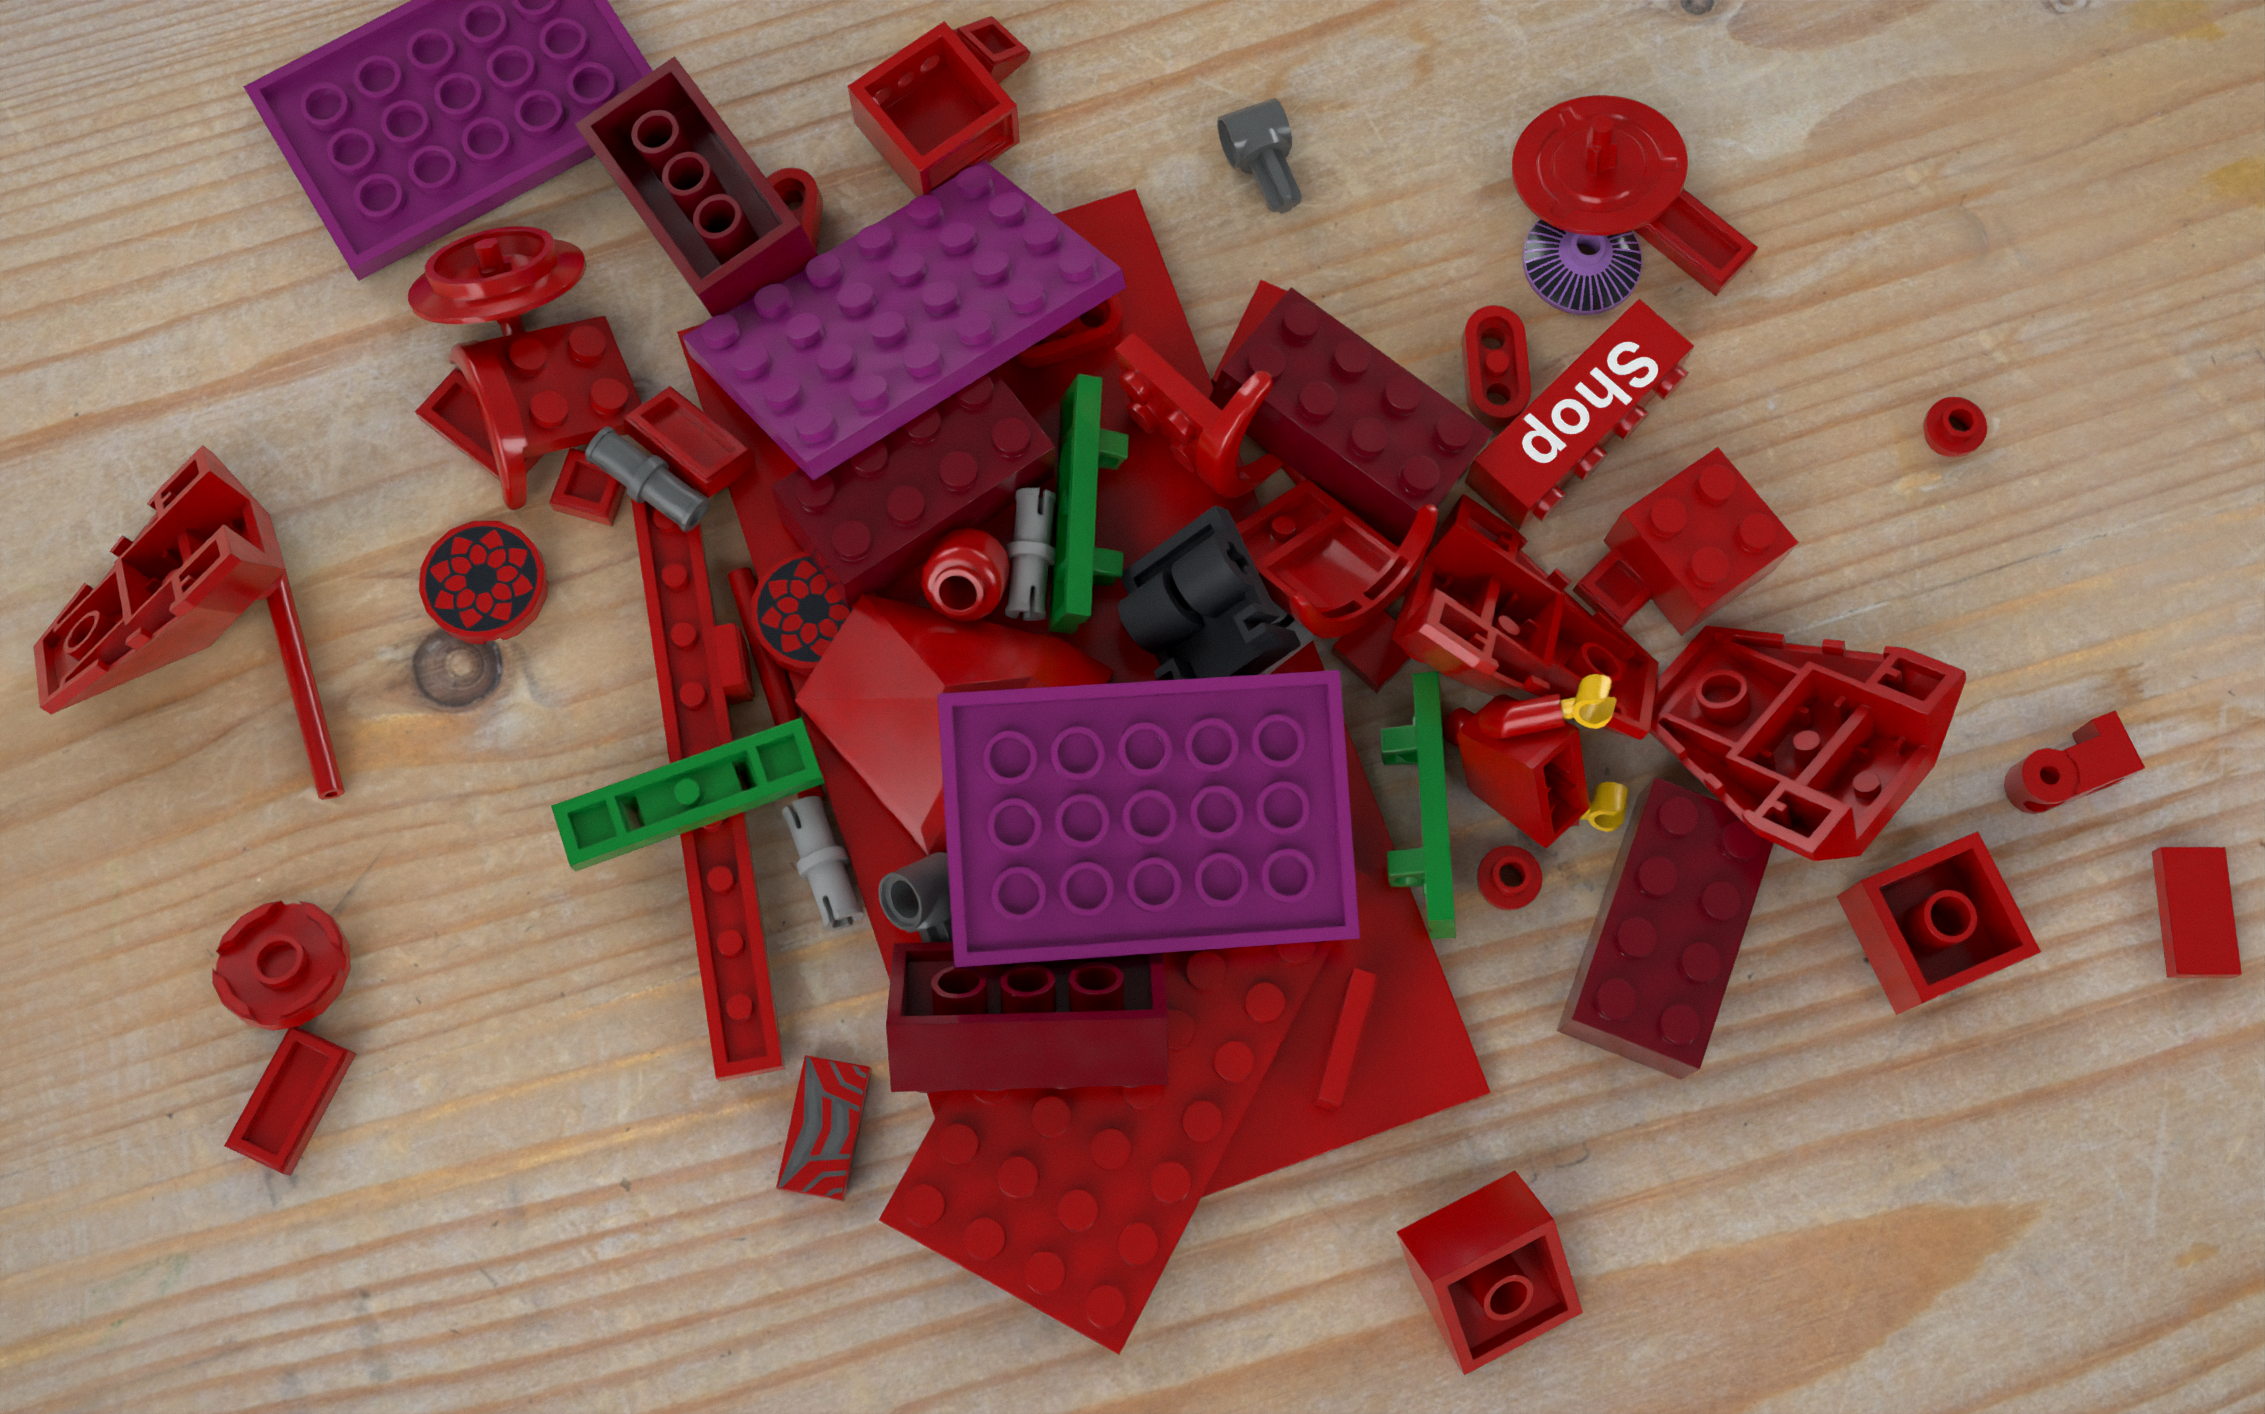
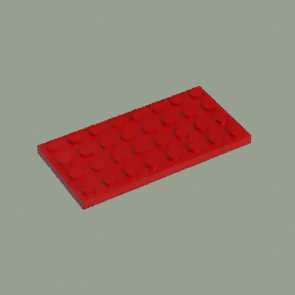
[879,869,1369,1355]

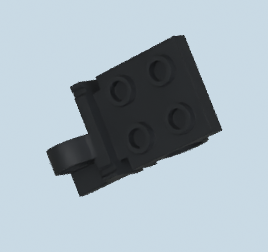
[1118,505,1301,680]

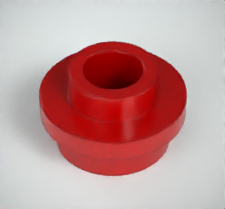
[1923,397,1988,457]
[1476,845,1543,911]

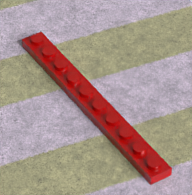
[631,468,786,1082]

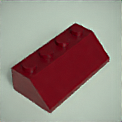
[886,942,1168,1093]

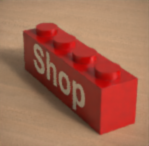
[1465,298,1694,531]

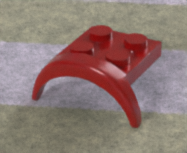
[449,316,642,510]
[1115,332,1285,499]
[1236,479,1438,639]

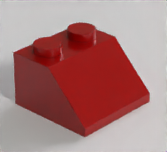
[1396,1170,1583,1375]

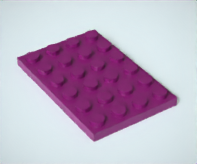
[243,0,653,281]
[682,160,1126,481]
[937,670,1360,967]

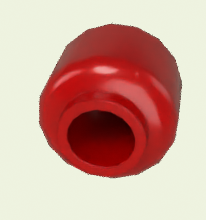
[921,528,1010,622]

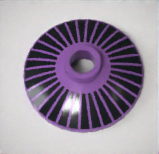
[1522,219,1642,315]

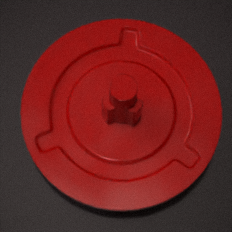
[1512,95,1688,236]
[408,226,587,336]

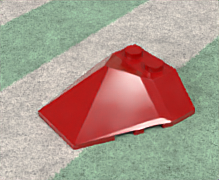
[33,445,286,715]
[1391,494,1659,740]
[794,594,1115,856]
[1649,625,1966,861]

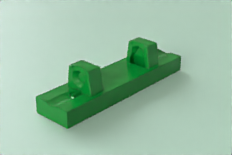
[1049,374,1129,634]
[1380,672,1456,939]
[551,717,825,871]

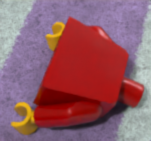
[1443,674,1628,849]

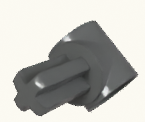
[1217,98,1302,214]
[879,852,952,943]

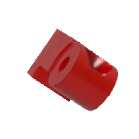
[2004,710,2145,814]

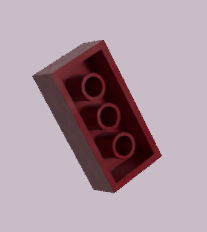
[575,56,818,317]
[1209,287,1493,546]
[771,369,1055,608]
[1557,777,1774,1080]

